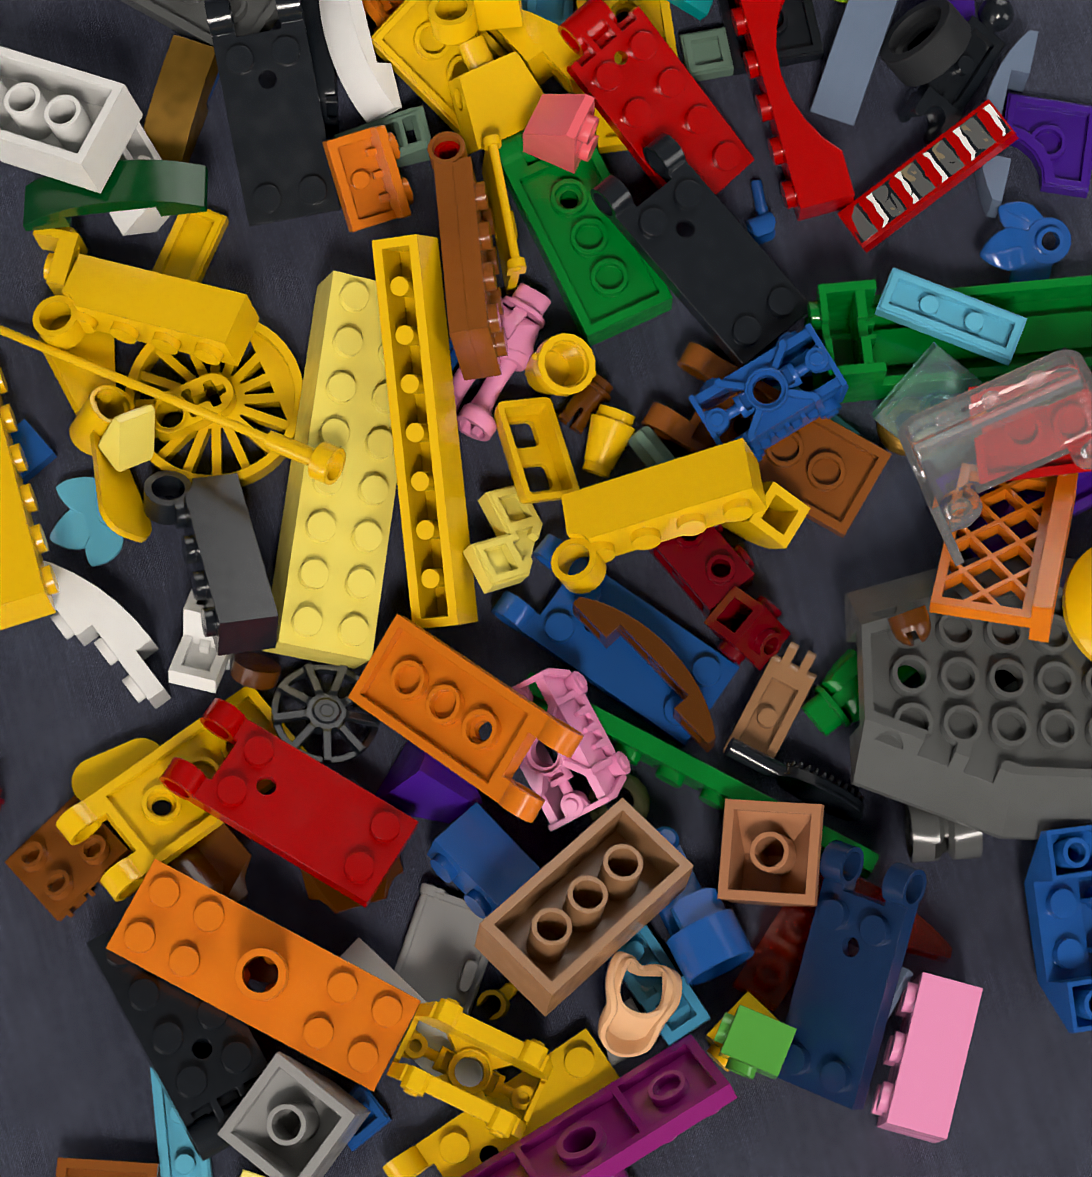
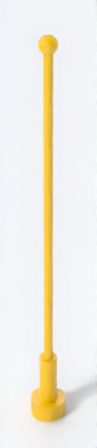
[0,325,346,485]

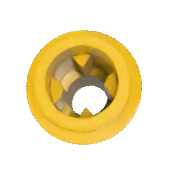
[582,404,635,478]

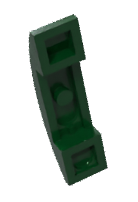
[23,159,208,231]

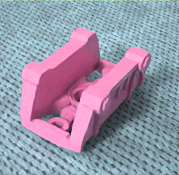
[512,668,631,832]

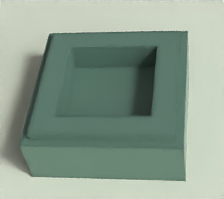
[680,27,734,82]

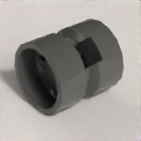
[904,804,983,863]

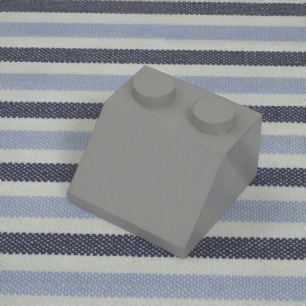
[218,1052,371,1177]

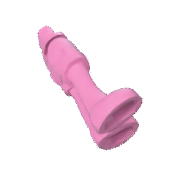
[453,283,551,442]

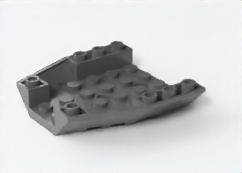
[844,556,1092,840]

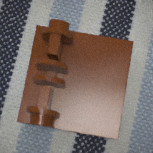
[5,795,132,922]

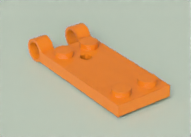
[348,614,584,823]

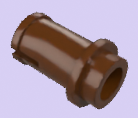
[557,374,614,435]

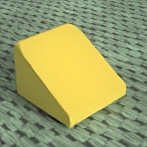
[98,404,155,472]

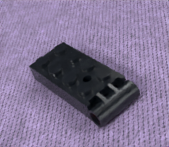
[86,926,268,1162]

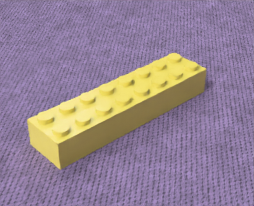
[262,270,397,669]

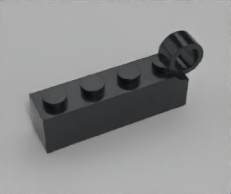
[144,470,278,656]

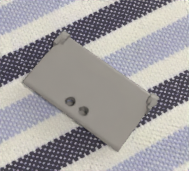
[394,883,489,1016]

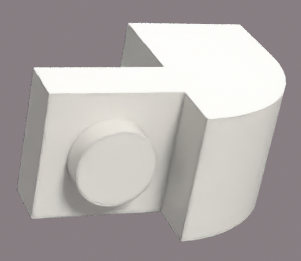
[168,589,235,693]

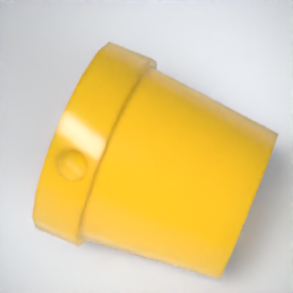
[525,333,596,396]

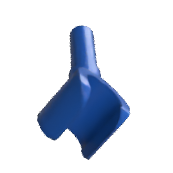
[746,180,776,245]

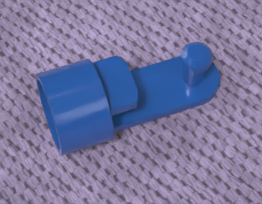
[656,826,755,986]

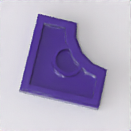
[1003,93,1092,198]

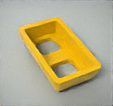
[494,397,580,504]

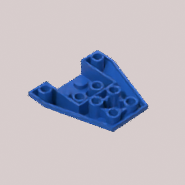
[1024,825,1092,1033]

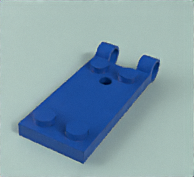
[491,534,740,748]

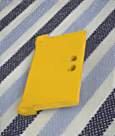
[481,134,527,294]

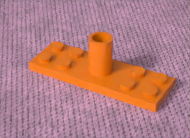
[106,859,421,1092]

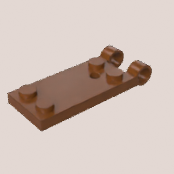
[641,342,892,538]

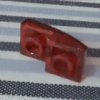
[732,906,815,1013]

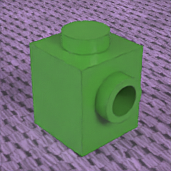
[714,1005,797,1080]

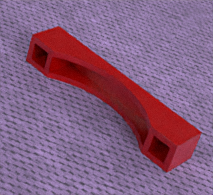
[730,0,855,221]

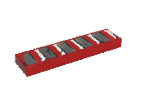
[837,99,1019,253]

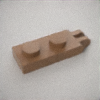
[723,641,817,758]

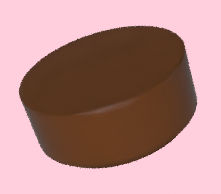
[230,652,281,690]

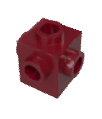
[703,585,791,670]

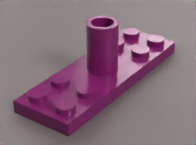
[461,1034,737,1177]

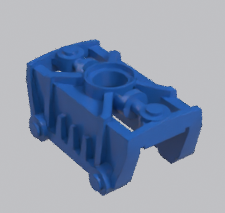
[688,323,849,462]

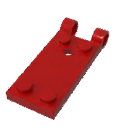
[159,698,419,908]

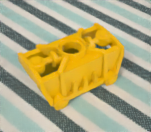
[386,998,553,1140]

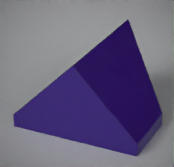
[375,740,483,823]

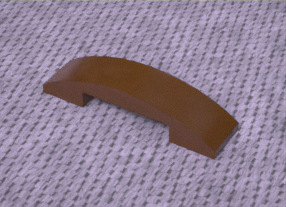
[573,597,716,753]

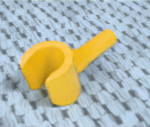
[477,982,518,1020]

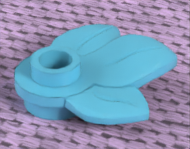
[49,477,124,567]

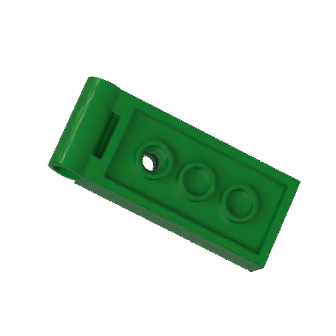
[498,130,673,347]

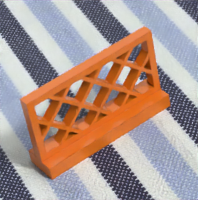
[929,463,1079,643]

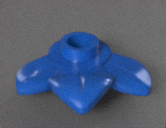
[979,201,1071,283]

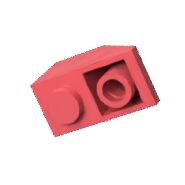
[523,94,599,174]

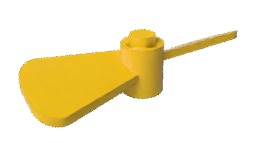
[38,315,152,543]

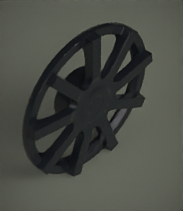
[271,663,380,764]

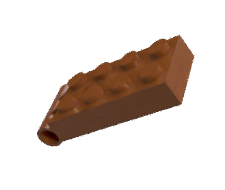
[427,131,508,381]

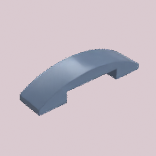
[975,30,1039,218]

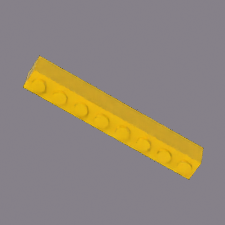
[372,234,478,628]

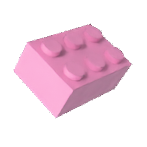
[871,972,983,1143]

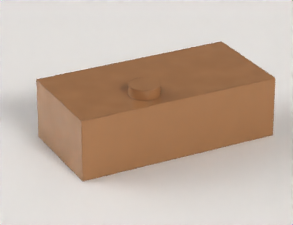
[474,797,694,1017]

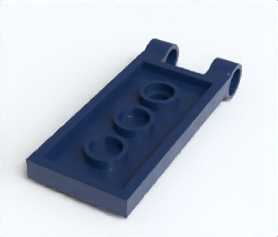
[777,840,927,1110]

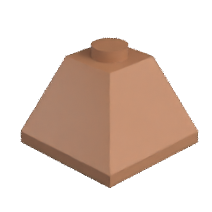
[717,799,824,906]

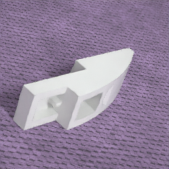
[43,561,171,709]

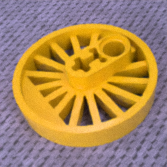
[125,322,303,487]

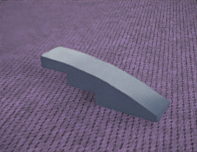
[810,0,899,126]

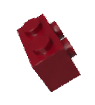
[648,524,755,618]

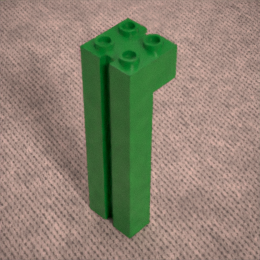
[804,275,1092,403]

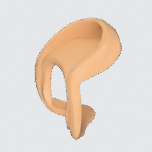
[598,951,682,1057]

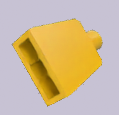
[449,35,544,155]

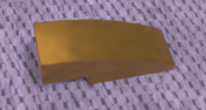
[143,35,219,163]

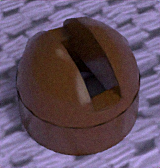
[887,605,931,646]

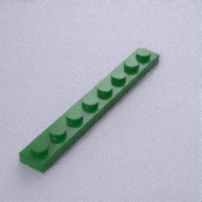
[527,672,880,879]

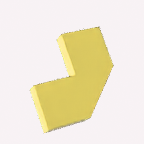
[463,485,543,594]

